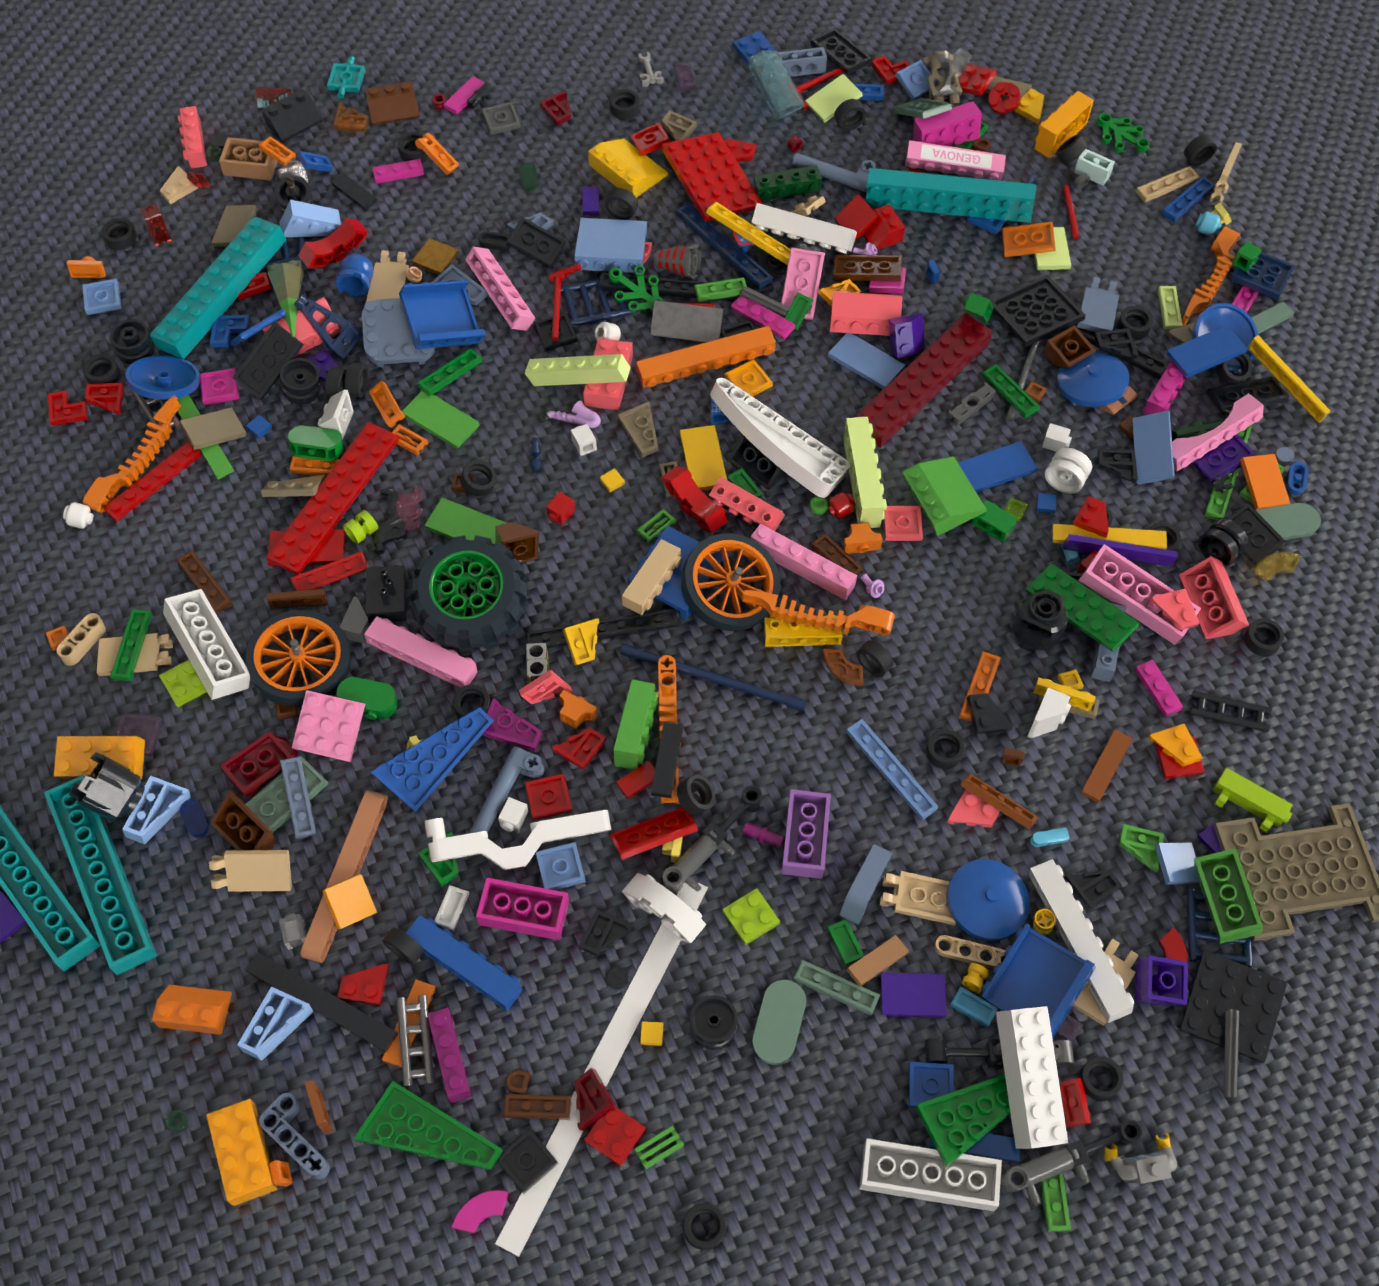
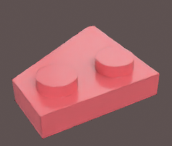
[1150,589,1199,630]
[519,670,572,704]
[947,789,1000,827]

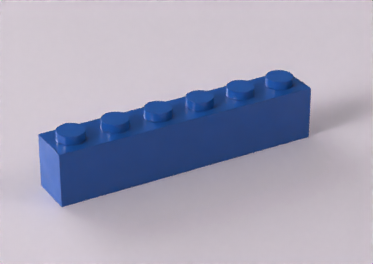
[406,915,522,1011]

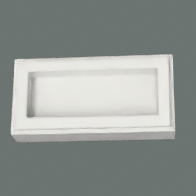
[434,885,469,931]

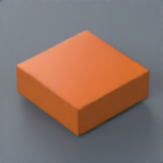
[46,625,68,651]
[269,1160,293,1187]

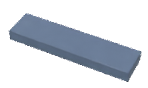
[280,756,316,839]

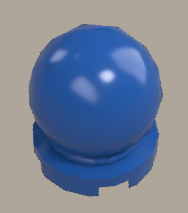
[335,253,373,298]

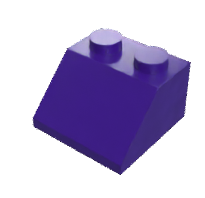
[888,313,925,358]
[1135,955,1188,1005]

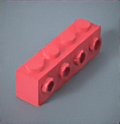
[178,106,207,169]
[709,477,785,531]

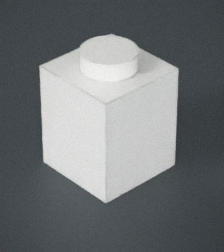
[1042,423,1072,451]
[571,424,597,456]
[498,797,529,833]

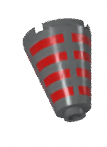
[653,244,701,279]

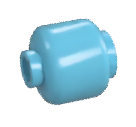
[1195,211,1222,236]

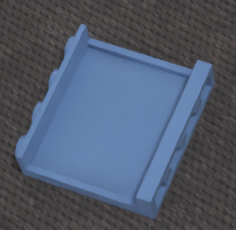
[575,218,647,273]

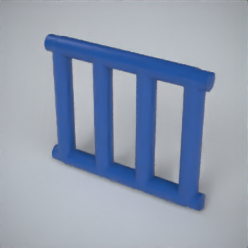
[230,309,286,347]

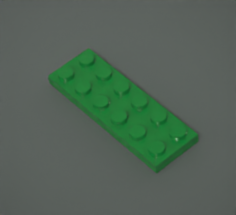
[1025,564,1139,652]

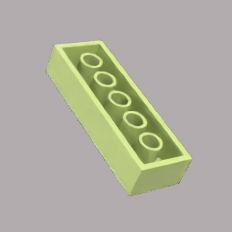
[843,417,887,528]

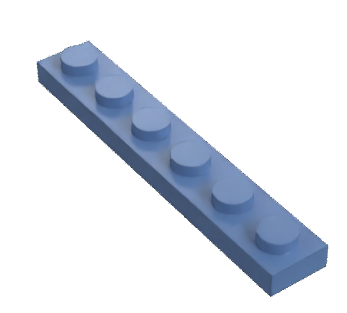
[846,719,938,821]

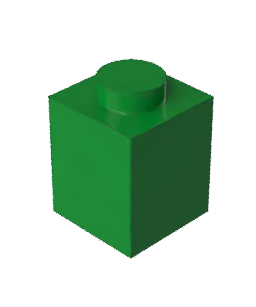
[1232,242,1262,272]

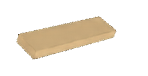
[1136,166,1199,203]

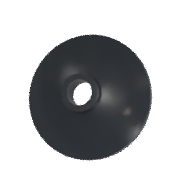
[758,251,788,275]

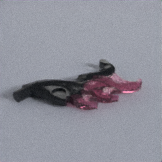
[374,486,423,554]

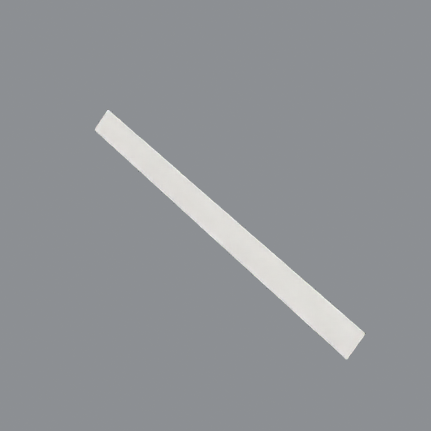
[495,883,708,1256]

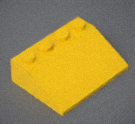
[588,138,668,198]

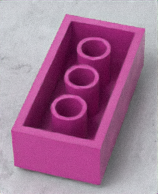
[913,101,982,147]
[476,878,569,941]

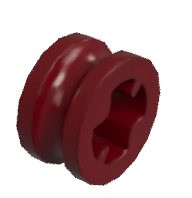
[432,94,446,110]
[787,136,803,153]

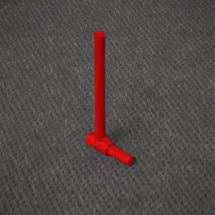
[785,68,844,110]
[549,263,581,341]

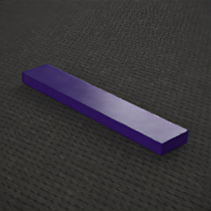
[1063,534,1178,567]

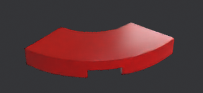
[1158,928,1188,962]

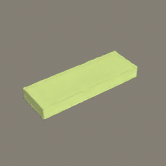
[1158,286,1183,330]

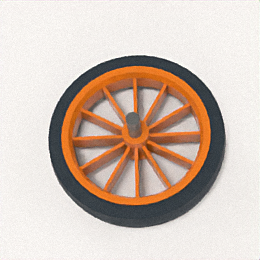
[681,533,780,631]
[246,610,351,706]

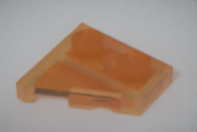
[334,103,369,132]

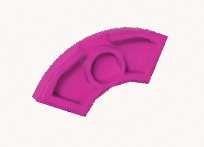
[452,1191,509,1234]

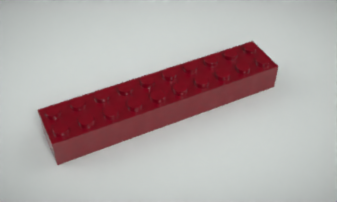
[855,313,992,448]

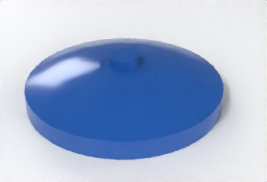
[1192,303,1258,372]
[1057,352,1129,407]
[126,355,200,400]
[946,859,1030,941]

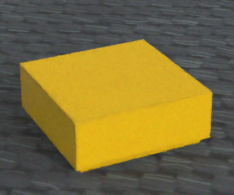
[600,468,625,493]
[1057,669,1084,690]
[641,1021,664,1046]

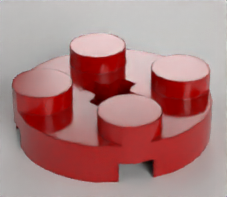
[989,82,1021,115]

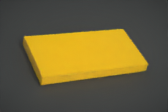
[680,425,727,491]

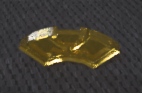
[1252,552,1301,581]

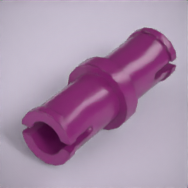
[743,822,785,849]

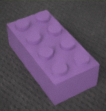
[782,789,831,879]

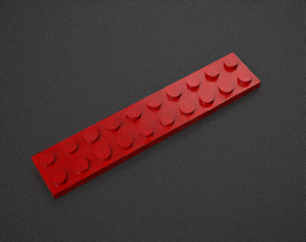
[267,422,399,575]

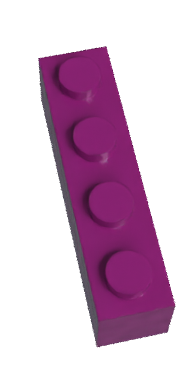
[427,1008,472,1103]

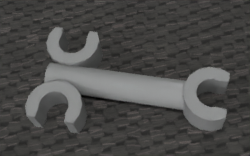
[639,52,664,87]

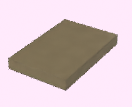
[211,205,258,247]
[180,407,246,450]

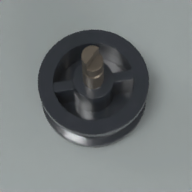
[274,176,313,213]

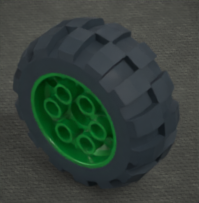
[409,535,529,652]

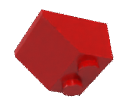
[862,204,905,250]

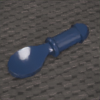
[530,437,541,471]

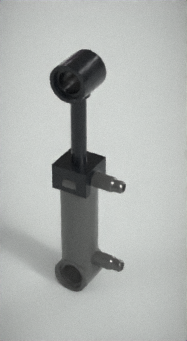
[663,785,762,893]
[925,1038,1074,1067]
[1001,1119,1143,1205]

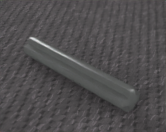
[1223,1009,1239,1098]

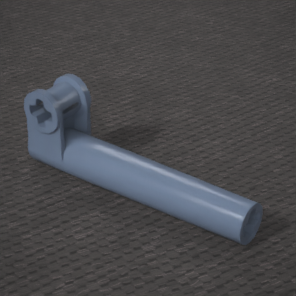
[792,153,876,193]
[469,747,545,834]

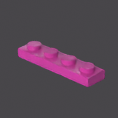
[731,295,795,340]

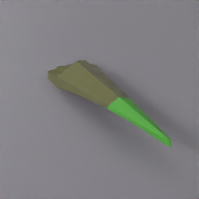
[267,260,304,338]

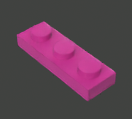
[372,159,424,184]
[1135,660,1183,717]

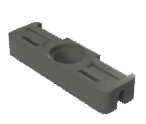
[948,383,996,425]

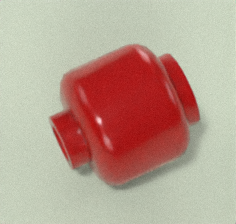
[827,492,856,519]

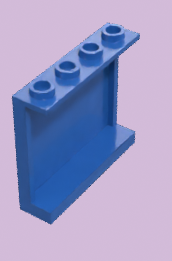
[399,280,486,349]
[627,526,724,620]
[982,923,1096,1040]

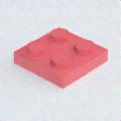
[884,506,923,541]

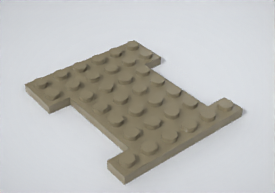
[1214,803,1379,941]

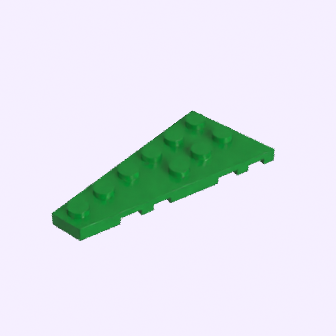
[915,1074,1011,1168]
[354,1081,503,1170]

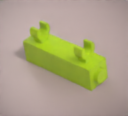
[1212,768,1293,833]

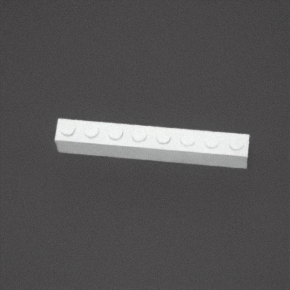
[1029,859,1134,1023]

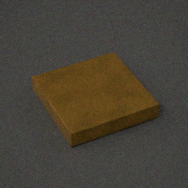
[412,238,459,275]

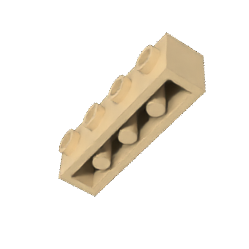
[622,539,682,615]

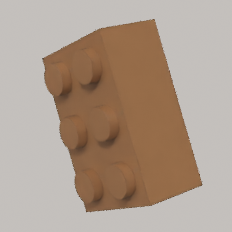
[219,137,277,180]

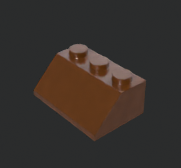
[365,81,420,125]
[210,791,275,850]

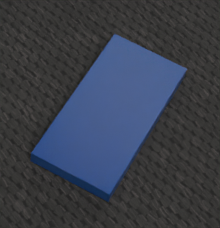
[1167,325,1247,378]
[958,441,1038,493]

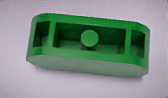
[288,425,344,462]
[337,677,398,720]

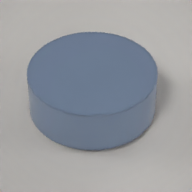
[1275,447,1294,465]

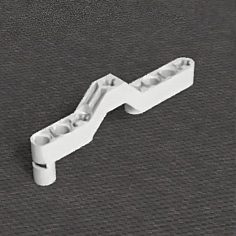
[424,810,611,870]

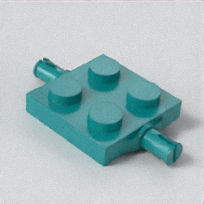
[327,56,365,99]

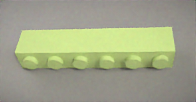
[525,354,631,386]

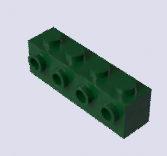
[753,165,822,201]

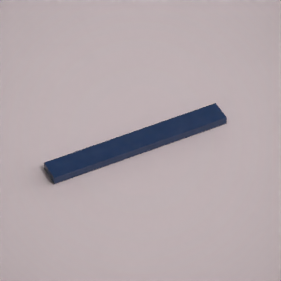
[676,203,773,289]

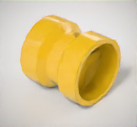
[1033,909,1056,935]
[962,963,990,993]

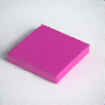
[869,268,906,294]
[200,368,239,405]

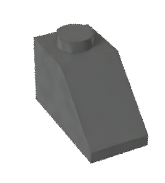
[340,597,370,643]

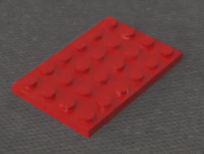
[661,132,763,221]

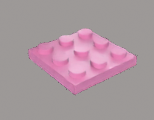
[292,690,365,762]

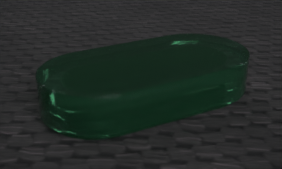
[520,163,538,191]

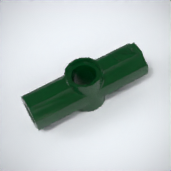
[1171,419,1225,441]

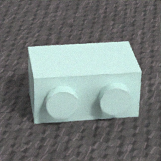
[1074,149,1115,186]

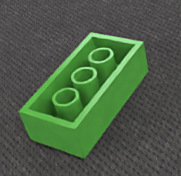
[614,679,658,770]
[1194,848,1263,944]

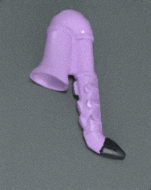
[540,400,601,428]

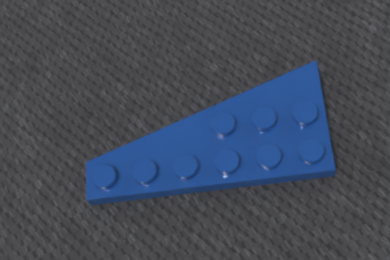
[369,707,494,812]

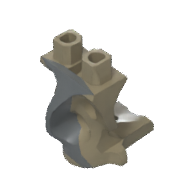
[923,51,962,106]

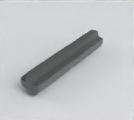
[741,287,789,316]

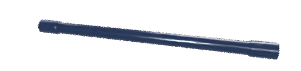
[620,644,807,712]

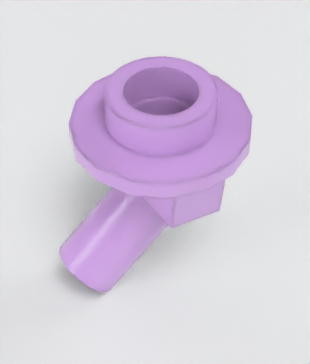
[853,243,877,255]
[861,574,884,598]

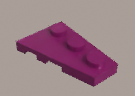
[481,698,542,751]

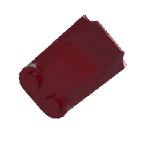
[220,731,299,796]

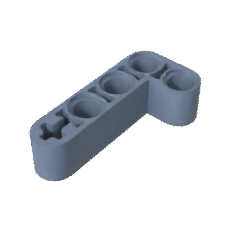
[839,844,893,925]
[259,1093,330,1180]

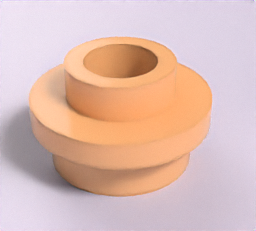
[405,266,422,283]

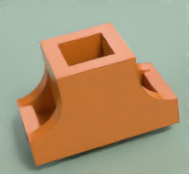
[843,522,882,554]
[559,690,598,729]

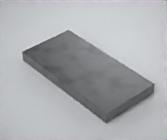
[650,300,723,342]

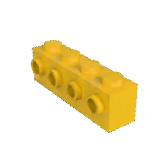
[764,615,843,647]

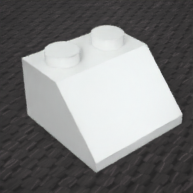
[318,390,354,440]
[1027,688,1071,738]

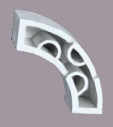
[622,873,706,943]

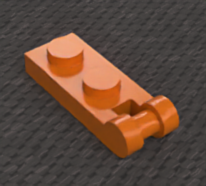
[415,133,460,175]
[369,380,405,428]

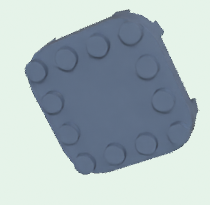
[362,298,435,368]

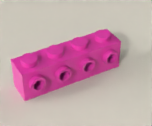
[1143,360,1185,415]

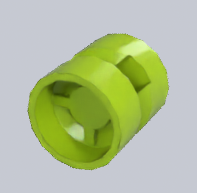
[343,510,378,544]

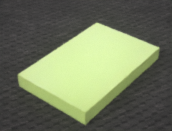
[805,74,862,123]
[1034,227,1071,270]

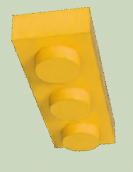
[1033,678,1096,712]

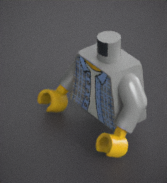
[1104,1133,1177,1184]

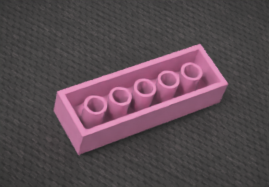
[1078,544,1201,645]

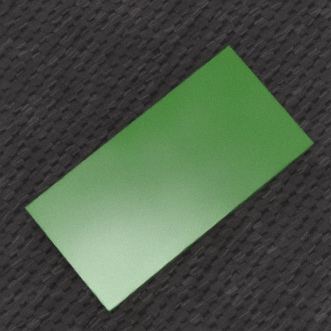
[402,391,480,449]
[424,498,506,544]

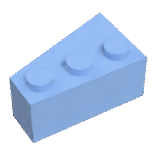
[280,200,341,237]
[122,775,191,844]
[237,987,314,1061]

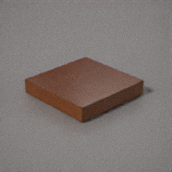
[305,1080,333,1135]

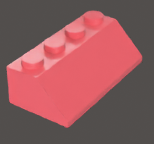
[830,291,902,336]
[263,297,340,357]
[1179,556,1249,639]

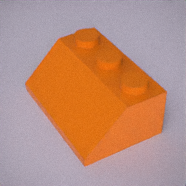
[152,985,232,1035]

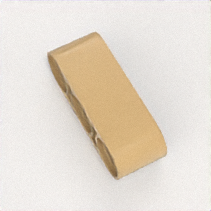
[57,613,106,666]

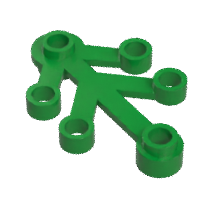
[1096,113,1150,153]
[608,265,665,313]

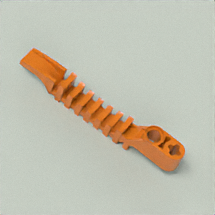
[1182,226,1240,326]
[83,396,181,513]
[742,590,895,635]
[658,655,679,804]

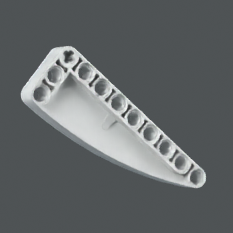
[710,378,850,498]

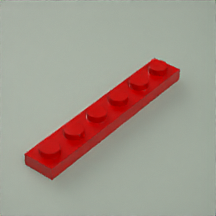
[103,441,202,522]

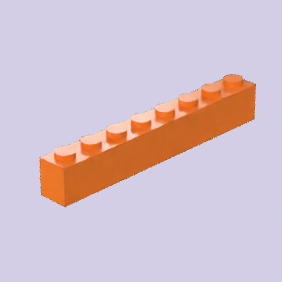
[636,326,776,388]

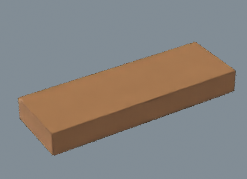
[847,935,909,987]

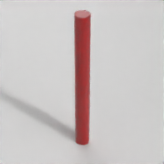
[1063,185,1079,239]

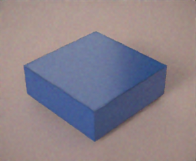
[926,260,940,285]
[246,415,272,439]
[1036,493,1056,514]

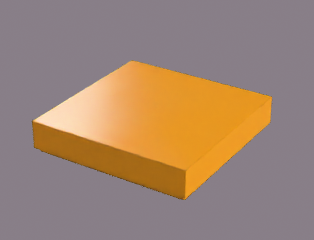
[724,359,773,397]
[322,874,377,930]

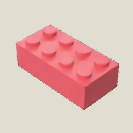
[584,337,633,411]

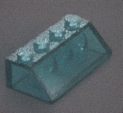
[748,50,805,120]

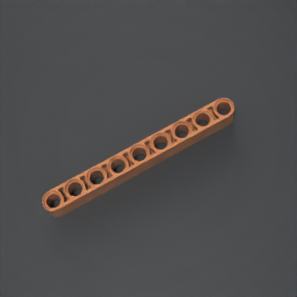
[301,790,388,963]

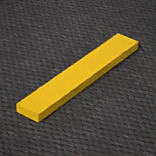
[706,202,791,265]
[1247,335,1330,423]
[1052,524,1167,550]

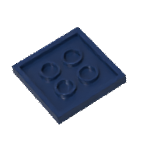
[1230,252,1295,300]

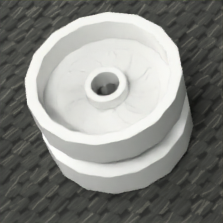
[1045,448,1092,494]

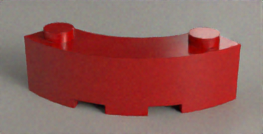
[298,218,369,269]
[661,466,728,534]

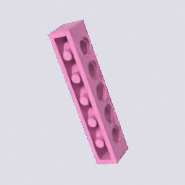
[465,247,535,331]

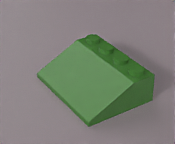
[902,456,987,536]

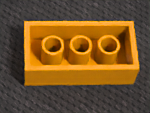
[1034,91,1094,158]
[54,736,145,780]
[206,1099,278,1206]

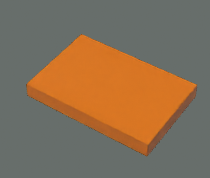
[1002,222,1055,257]
[1240,454,1290,510]

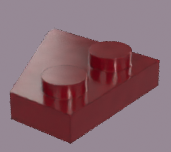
[540,90,571,126]
[575,1068,615,1131]

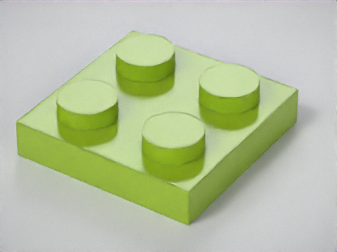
[159,659,207,707]
[722,888,780,945]

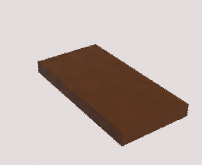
[833,255,902,281]

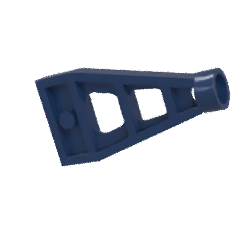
[294,294,363,360]

